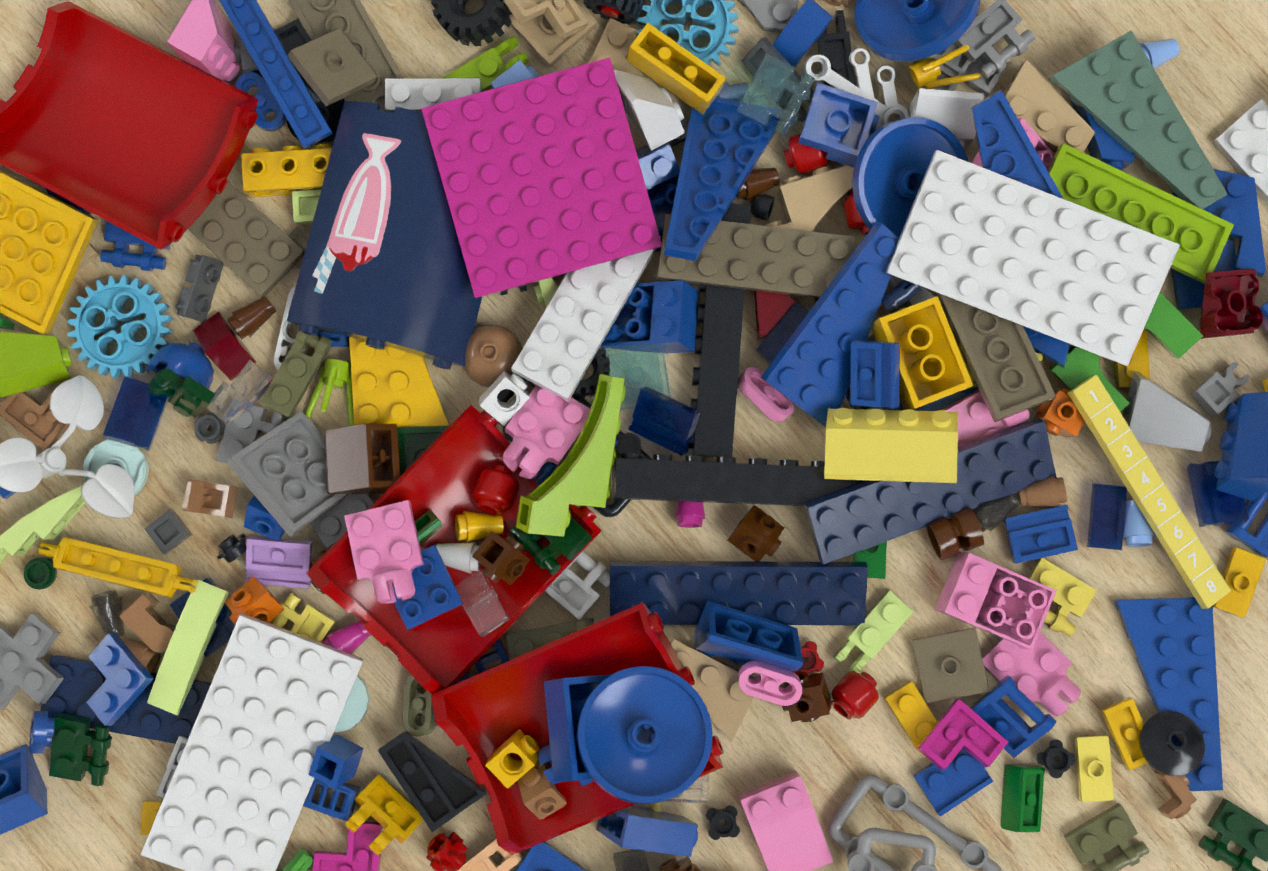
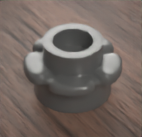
[195,413,226,444]

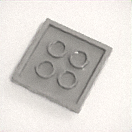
[227,410,349,537]

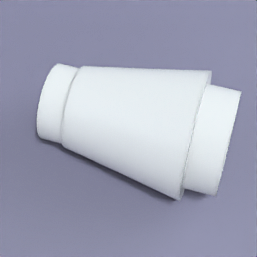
[436,542,482,574]

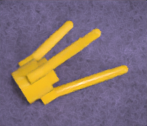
[909,45,981,89]

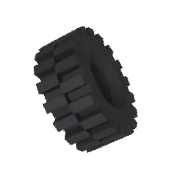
[431,0,513,46]

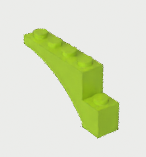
[516,374,626,537]

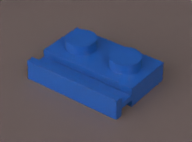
[850,340,900,409]
[1003,505,1078,563]
[913,747,994,817]

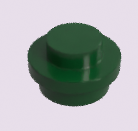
[24,558,57,590]

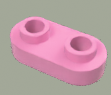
[738,367,794,422]
[738,661,802,706]

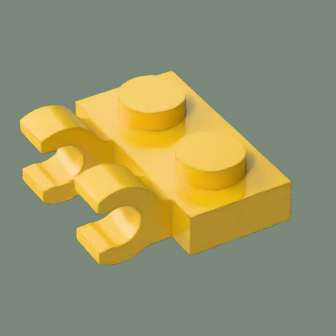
[345,774,423,856]

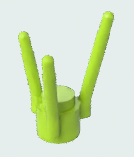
[305,359,354,426]

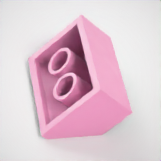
[167,0,240,83]

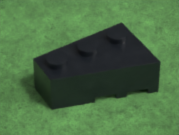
[377,730,487,832]

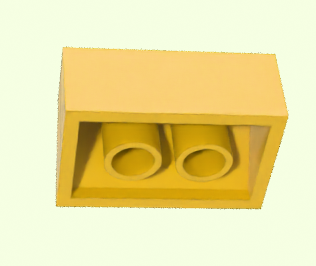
[871,296,973,410]

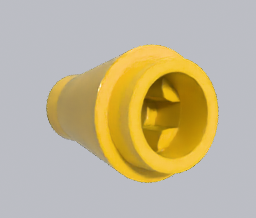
[455,511,503,543]

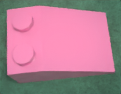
[738,771,833,871]

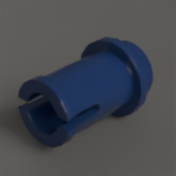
[881,280,922,314]

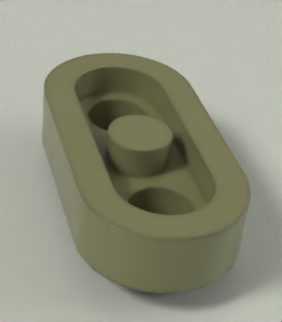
[403,674,436,736]

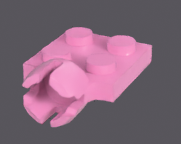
[503,385,590,479]
[942,389,1030,447]
[344,500,424,603]
[983,632,1081,716]

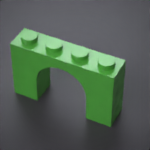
[1049,292,1203,412]

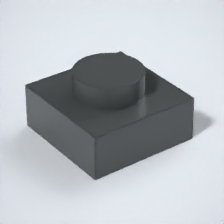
[145,509,192,554]

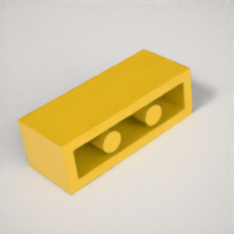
[626,23,726,115]

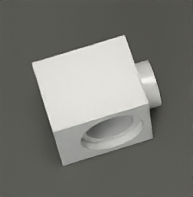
[479,371,530,426]

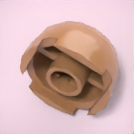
[463,324,523,387]

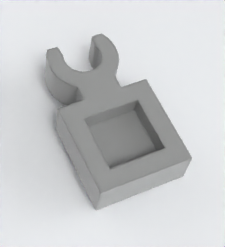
[1191,362,1250,418]

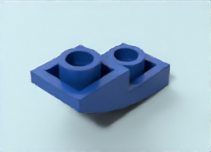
[773,0,834,69]

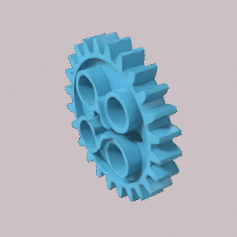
[637,0,739,66]
[67,275,174,379]

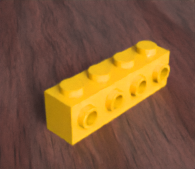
[241,144,333,198]

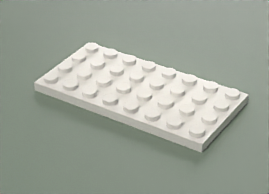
[886,150,1180,366]
[140,613,363,871]

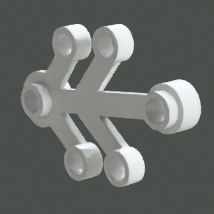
[804,48,910,130]

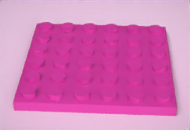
[421,57,662,298]

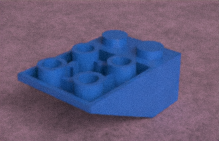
[636,143,680,253]
[600,280,699,354]

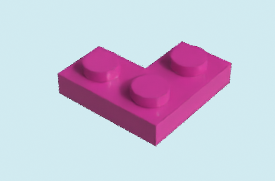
[917,699,1008,770]
[313,821,383,871]

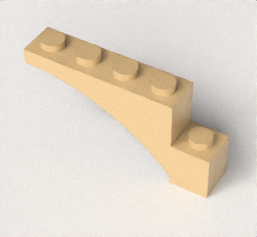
[765,164,854,232]

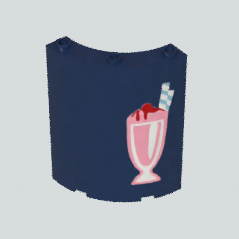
[287,101,482,370]

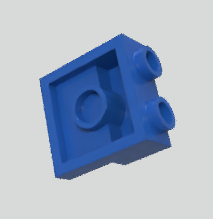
[798,82,880,167]

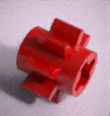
[426,832,468,871]

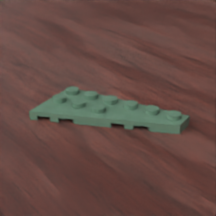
[1048,30,1228,209]

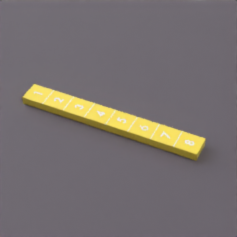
[1068,375,1231,609]

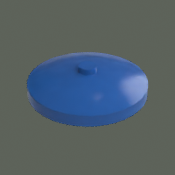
[855,0,980,61]
[852,117,969,238]
[577,666,713,804]

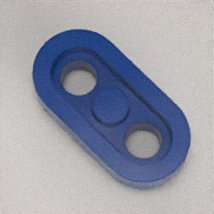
[235,72,286,132]
[29,711,54,754]

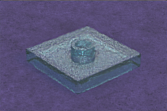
[605,348,672,411]

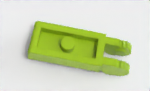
[441,37,530,92]

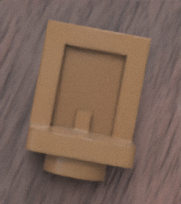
[182,479,238,518]
[517,762,567,819]
[1153,770,1197,819]

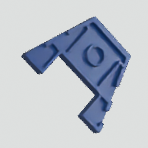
[1172,169,1266,277]

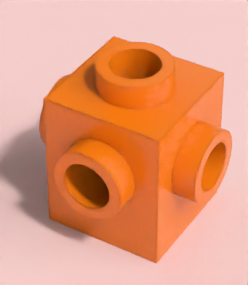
[1034,388,1085,437]
[225,576,284,625]

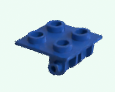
[393,545,463,630]

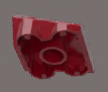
[1198,269,1263,339]

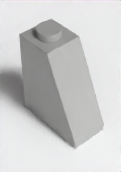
[1123,371,1211,452]

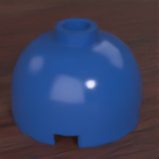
[146,342,214,389]

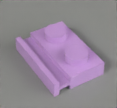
[245,535,313,589]

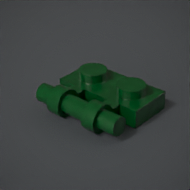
[148,369,215,418]
[510,517,592,575]
[49,712,112,786]
[1198,798,1268,871]

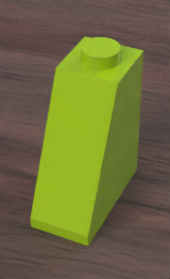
[0,331,73,398]

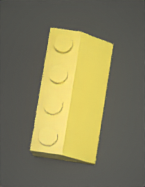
[824,408,958,483]

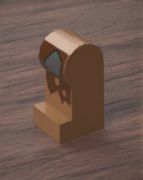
[119,593,176,653]

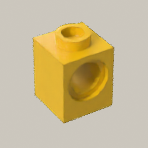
[485,729,540,789]

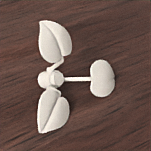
[0,375,134,518]

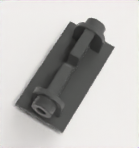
[175,254,224,323]

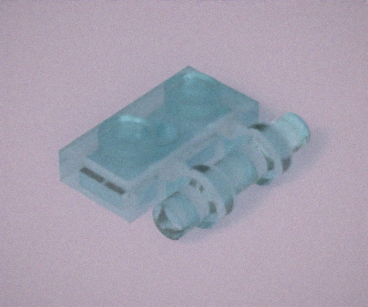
[737,53,815,136]

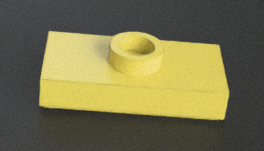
[1074,734,1114,802]

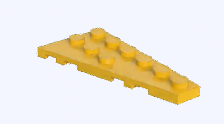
[349,337,450,428]

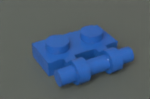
[100,221,170,271]

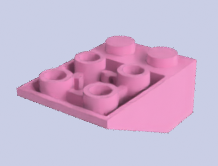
[935,551,1057,650]

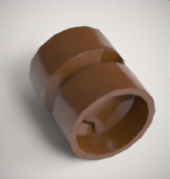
[926,507,984,560]

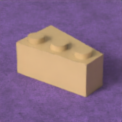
[1004,59,1095,153]
[670,637,754,741]

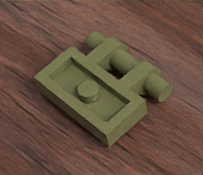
[1064,803,1149,871]

